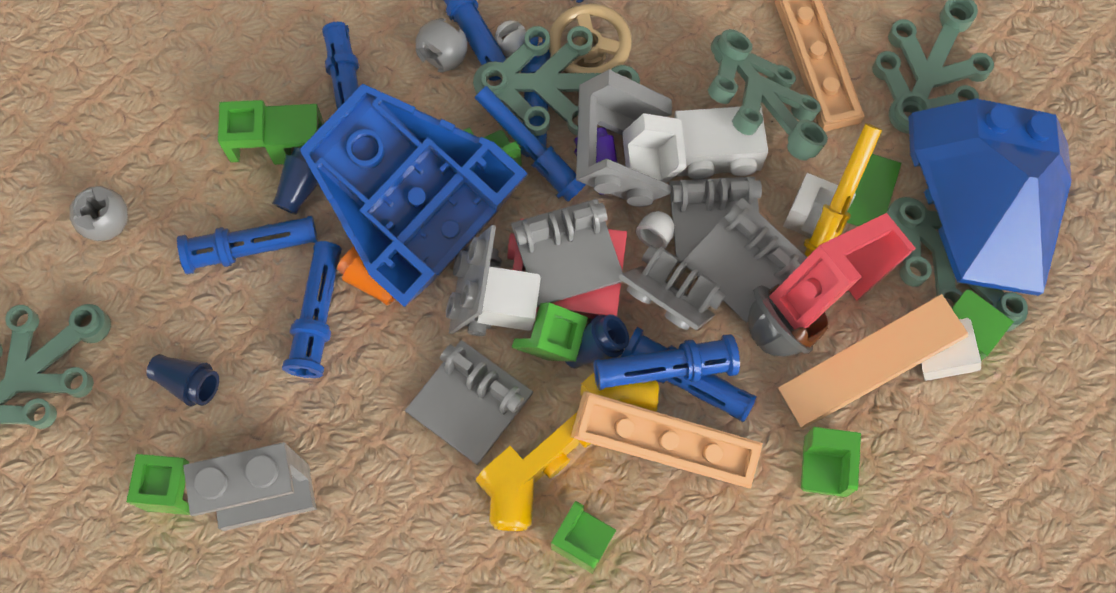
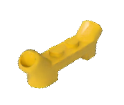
[476,373,659,531]

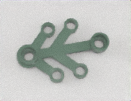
[872,0,994,134]
[473,26,640,136]
[708,29,828,161]
[887,197,1028,332]
[0,304,111,429]

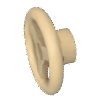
[549,3,632,73]

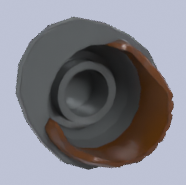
[748,284,829,356]

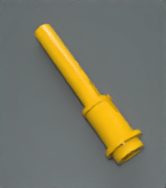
[804,123,882,257]

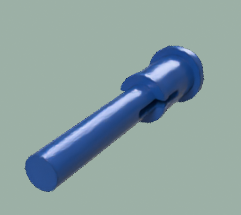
[474,86,586,202]

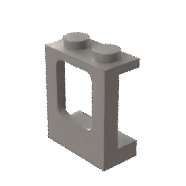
[576,69,672,207]
[183,442,317,531]

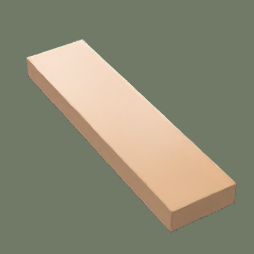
[774,0,865,132]
[778,294,968,429]
[571,391,763,489]

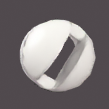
[495,20,527,57]
[636,211,674,249]

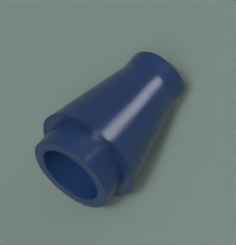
[272,147,318,215]
[565,315,629,369]
[146,354,219,406]

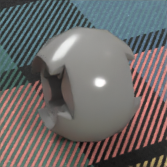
[416,18,467,72]
[70,186,128,241]

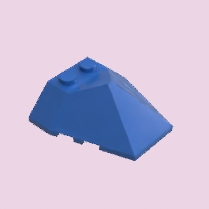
[299,84,528,307]
[908,98,1072,296]

